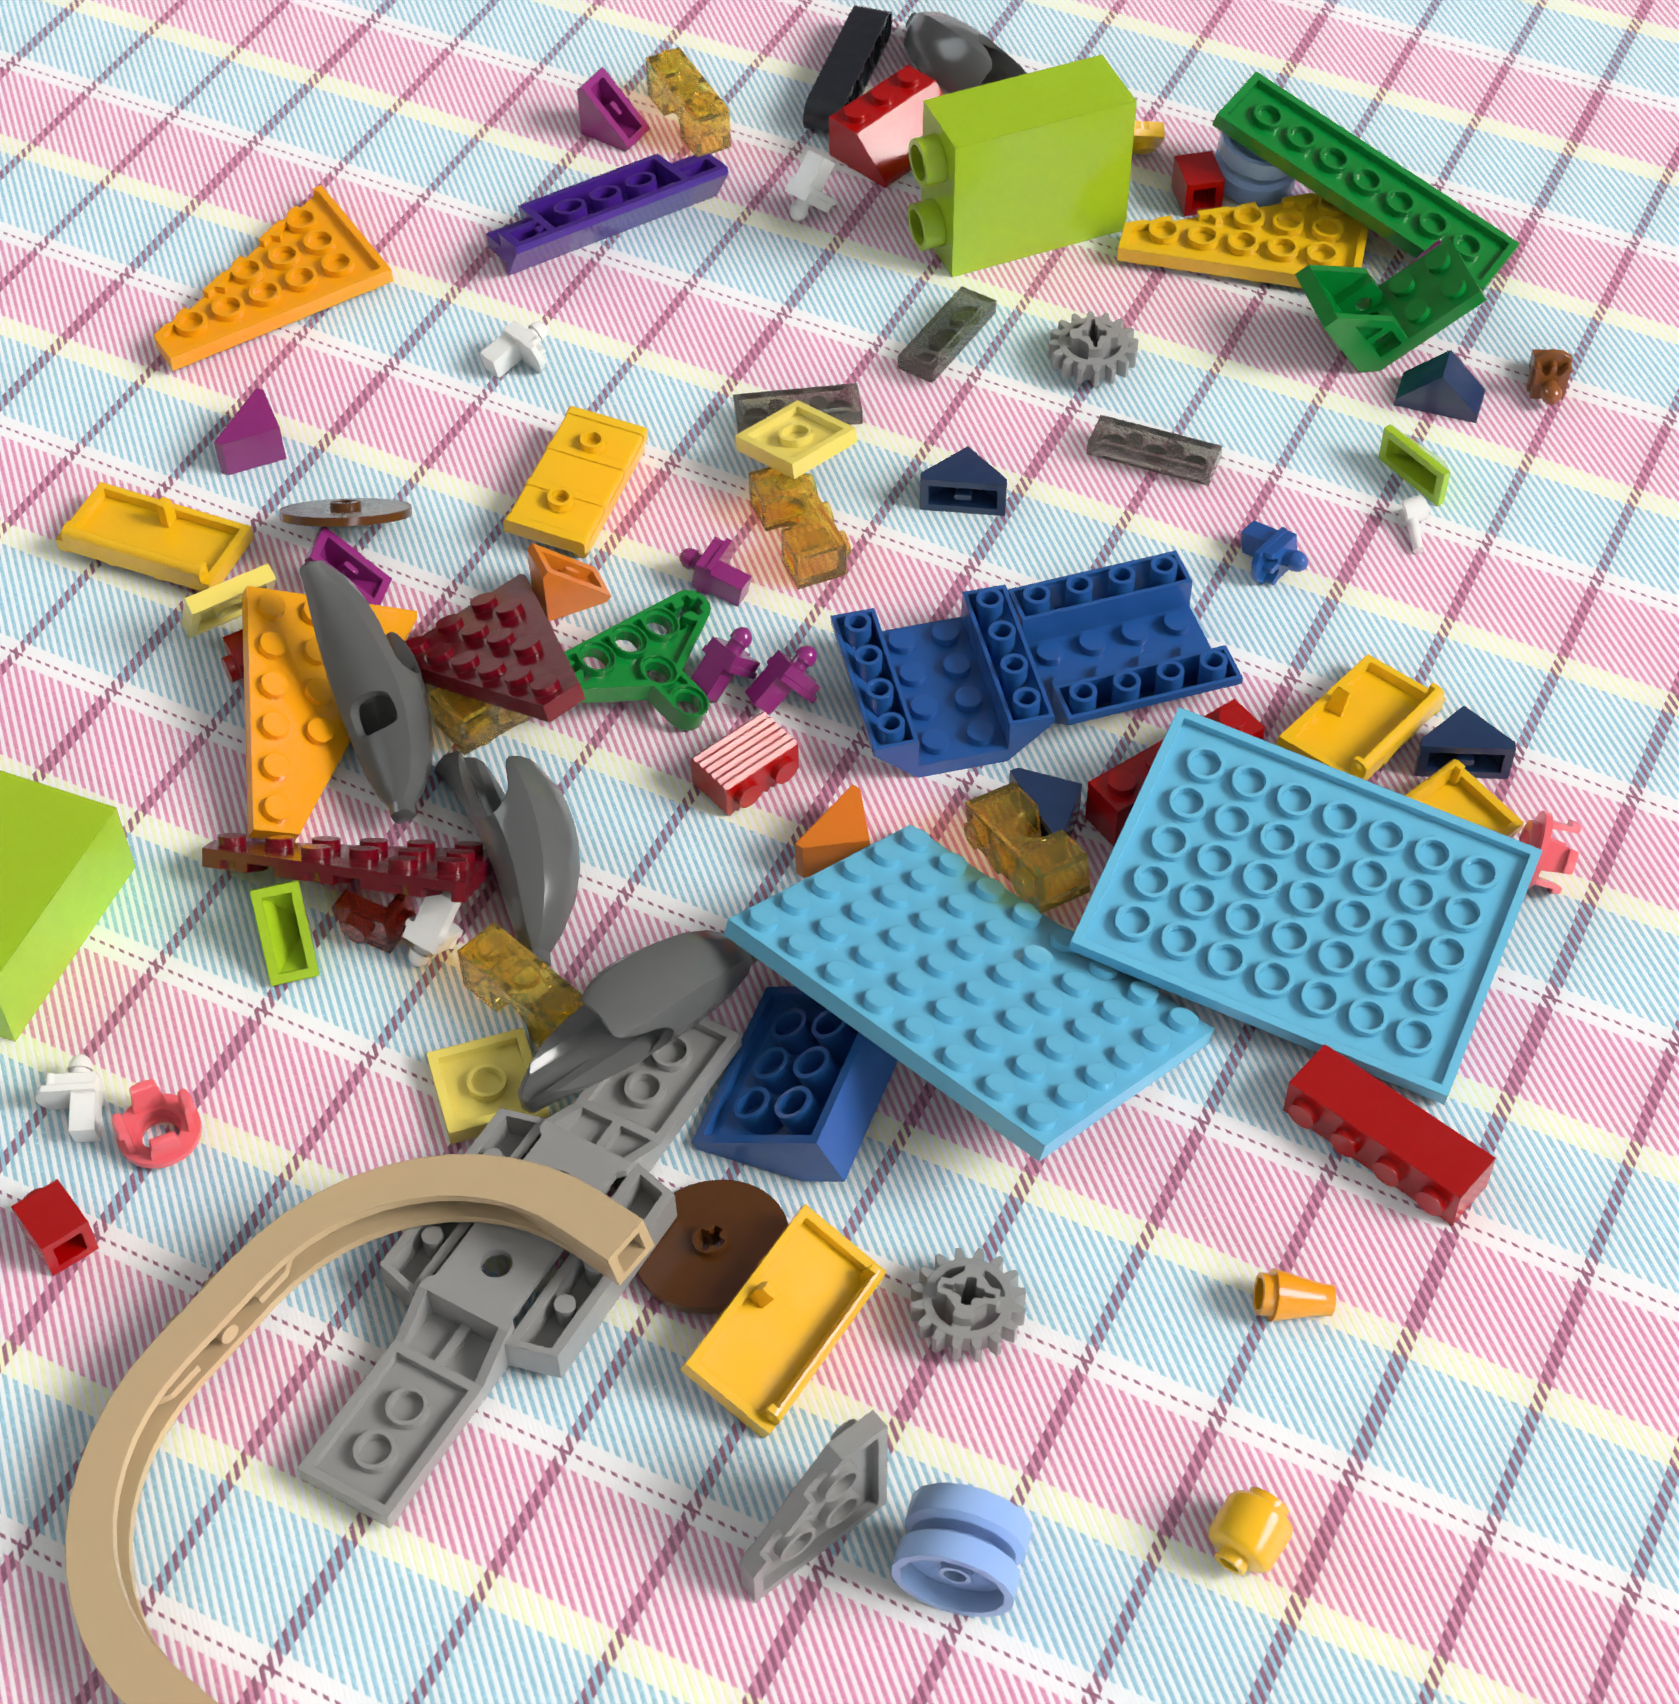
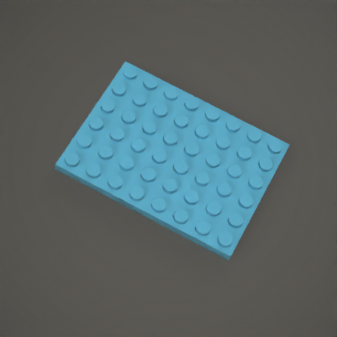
[1069,707,1543,1105]
[724,824,1214,1162]

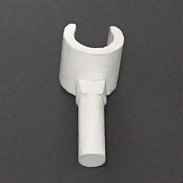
[1398,495,1429,554]

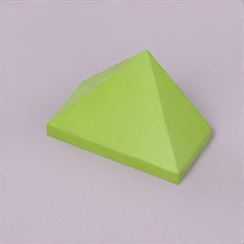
[1378,424,1450,506]
[250,880,320,986]

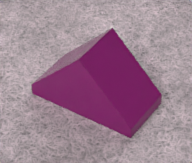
[577,67,651,152]
[214,388,287,475]
[305,527,392,605]

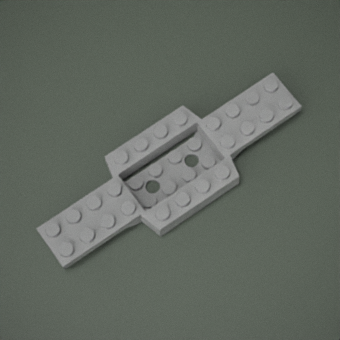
[297,1017,742,1529]

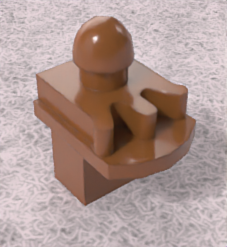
[1526,349,1573,405]

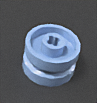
[1215,131,1296,206]
[892,1482,1032,1618]

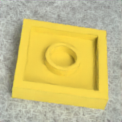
[735,400,857,479]
[181,563,276,639]
[426,1027,549,1144]

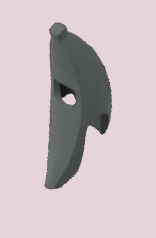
[904,11,1027,95]
[299,560,434,824]
[434,751,580,970]
[517,930,758,1113]

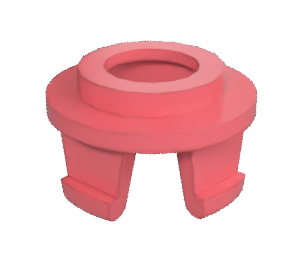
[1519,810,1581,895]
[112,1079,202,1169]

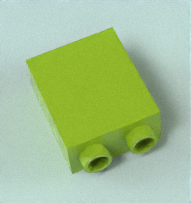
[908,54,1137,277]
[0,770,136,1042]

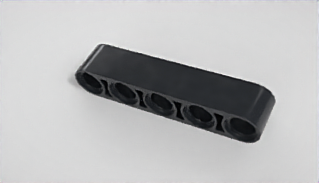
[803,5,893,133]

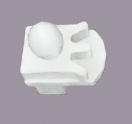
[784,149,837,221]
[480,320,548,379]
[402,891,463,967]
[36,1054,105,1143]

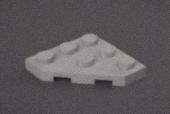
[739,1410,888,1603]

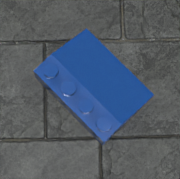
[691,986,898,1182]

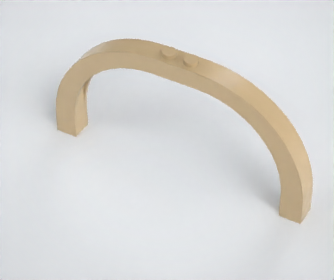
[65,1154,655,1704]

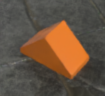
[527,543,611,621]
[795,784,870,878]

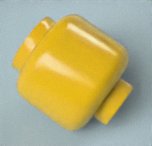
[1208,1486,1293,1576]

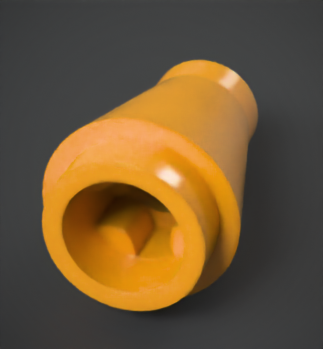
[1253,1268,1336,1322]

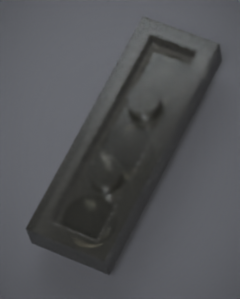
[897,286,996,383]
[733,383,863,434]
[1087,415,1223,486]

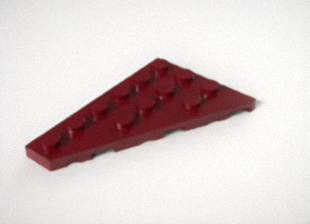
[405,574,586,723]
[202,833,494,903]

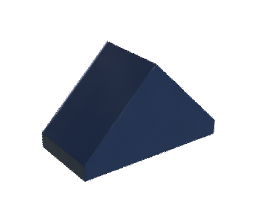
[1394,350,1485,423]
[920,446,1007,516]
[1414,706,1516,779]
[1008,768,1082,866]

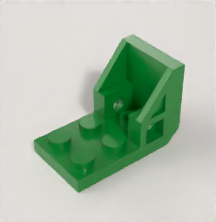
[1295,238,1487,372]

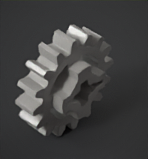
[1048,311,1138,386]
[910,1248,1026,1362]

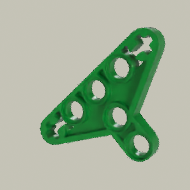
[564,590,711,730]

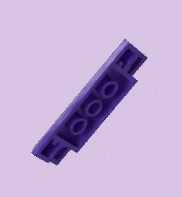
[486,153,729,276]

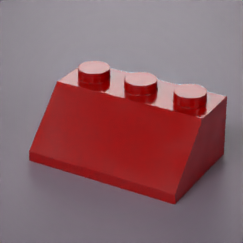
[829,65,944,188]

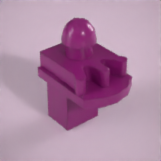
[679,537,752,607]
[691,627,761,702]
[745,645,821,716]

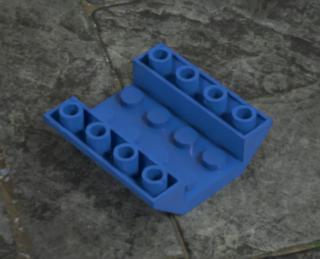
[1008,550,1243,725]
[830,584,1055,778]

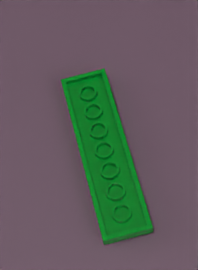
[1212,71,1520,292]

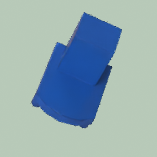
[1241,520,1309,585]

